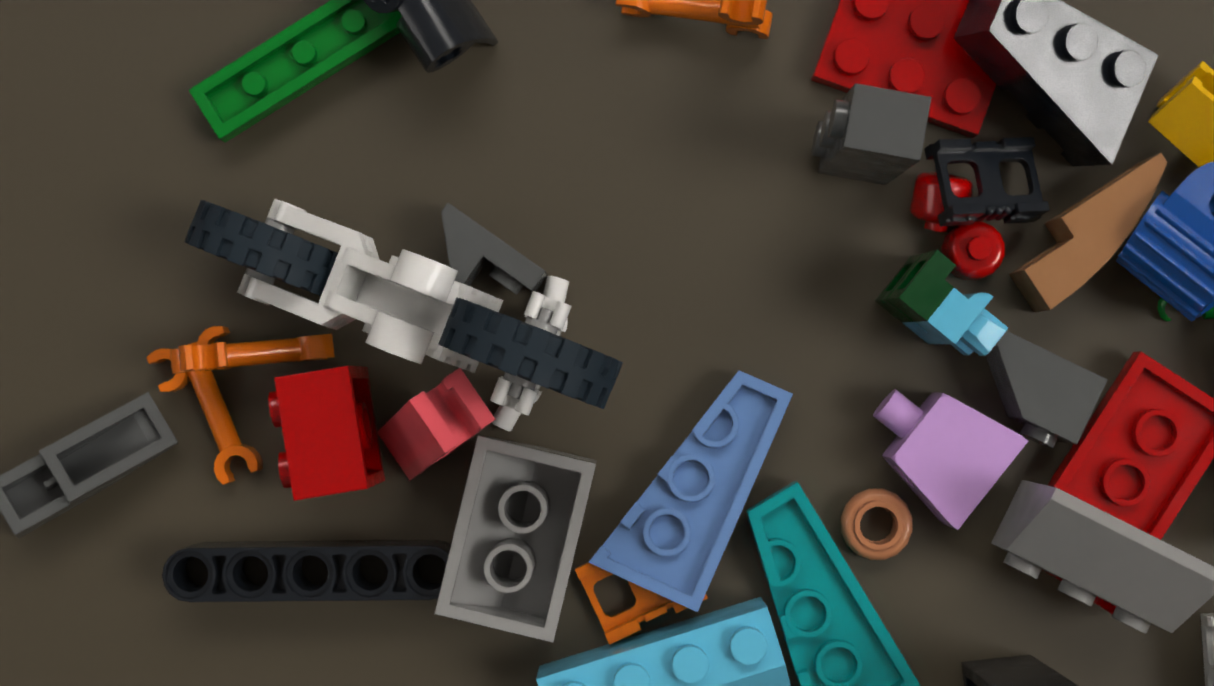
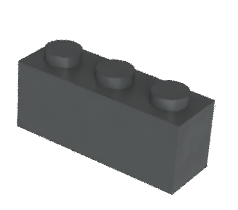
[811,83,932,185]

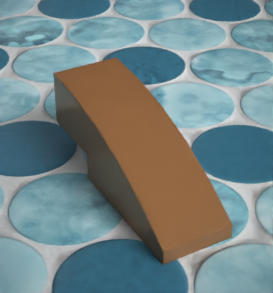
[1009,153,1168,313]

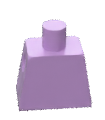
[873,389,1028,530]

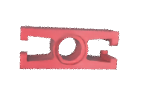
[377,368,496,480]

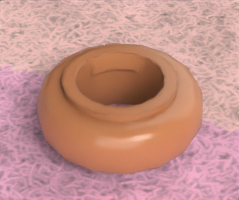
[840,488,913,560]

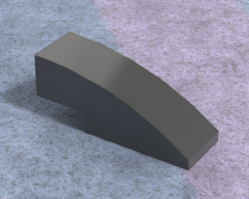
[0,392,178,538]

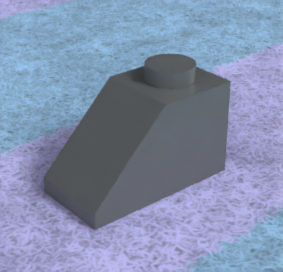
[986,331,1108,449]

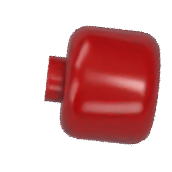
[910,172,974,232]
[942,221,1005,280]

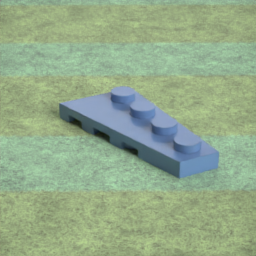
[588,370,793,612]

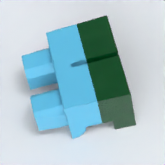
[875,250,1008,356]

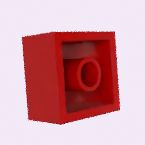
[268,366,386,501]

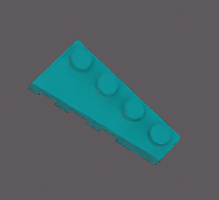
[745,481,921,686]

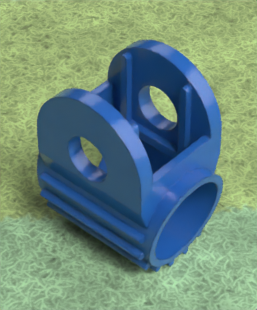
[1116,161,1214,322]

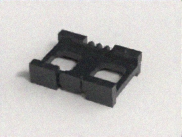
[924,137,1050,227]

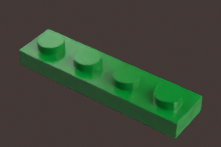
[189,0,402,143]

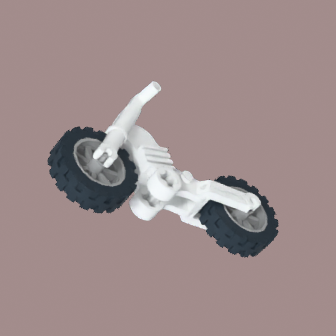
[184,199,623,432]

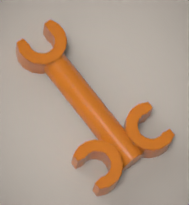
[615,0,773,39]
[146,326,263,485]
[170,334,335,374]

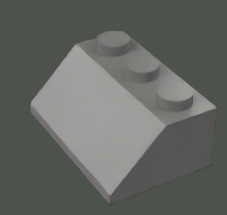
[435,435,597,643]
[991,480,1214,634]

